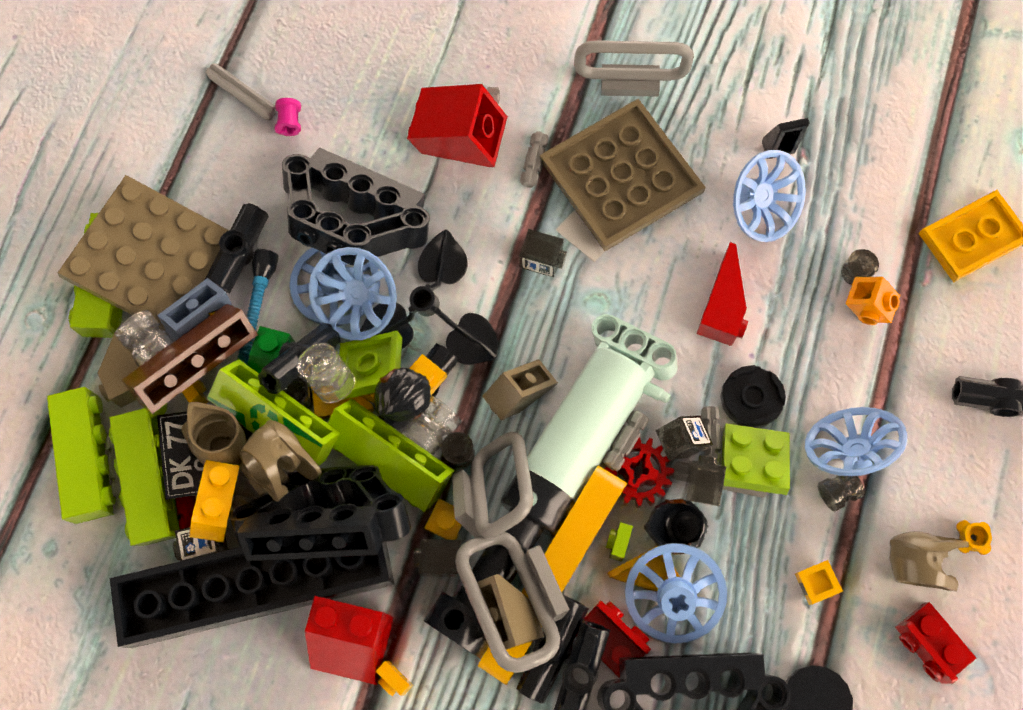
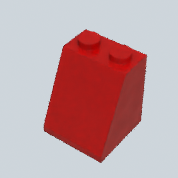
[407,84,508,167]
[305,596,394,685]

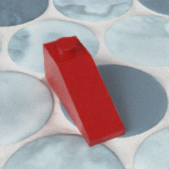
[696,242,748,346]

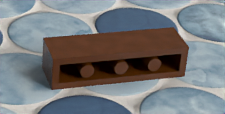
[122,304,258,414]

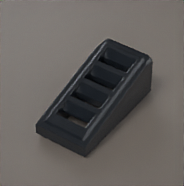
[762,118,810,159]

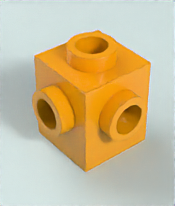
[846,277,900,325]

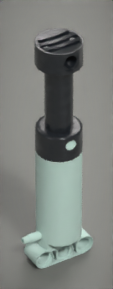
[424,314,678,659]

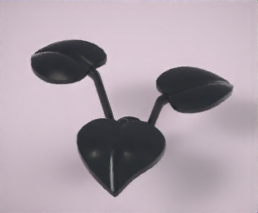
[360,230,498,365]

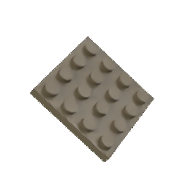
[540,99,706,251]
[57,175,229,334]

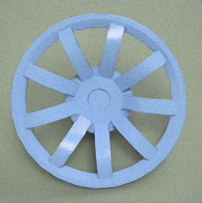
[733,150,806,242]
[309,247,397,340]
[290,248,380,326]
[805,407,908,476]
[625,543,727,644]

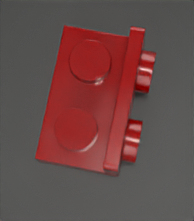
[576,600,651,679]
[895,602,977,684]

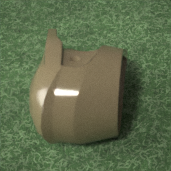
[182,402,247,466]
[240,420,322,502]
[889,531,969,592]

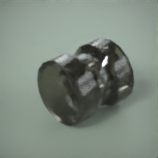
[282,377,313,410]
[441,432,475,470]
[817,475,865,512]

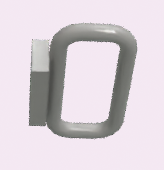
[574,41,694,97]
[452,432,534,538]
[455,532,570,673]

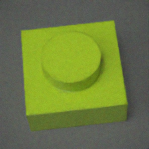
[605,522,633,562]

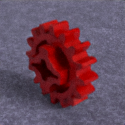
[604,437,674,508]

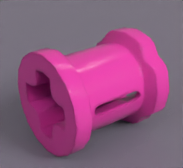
[274,97,301,136]

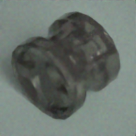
[841,249,879,285]

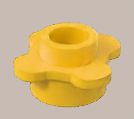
[956,520,992,555]

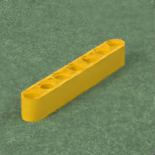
[478,465,627,685]

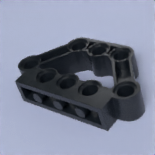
[282,148,430,266]
[229,465,411,561]
[597,652,791,710]

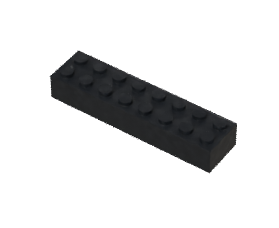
[109,542,395,648]

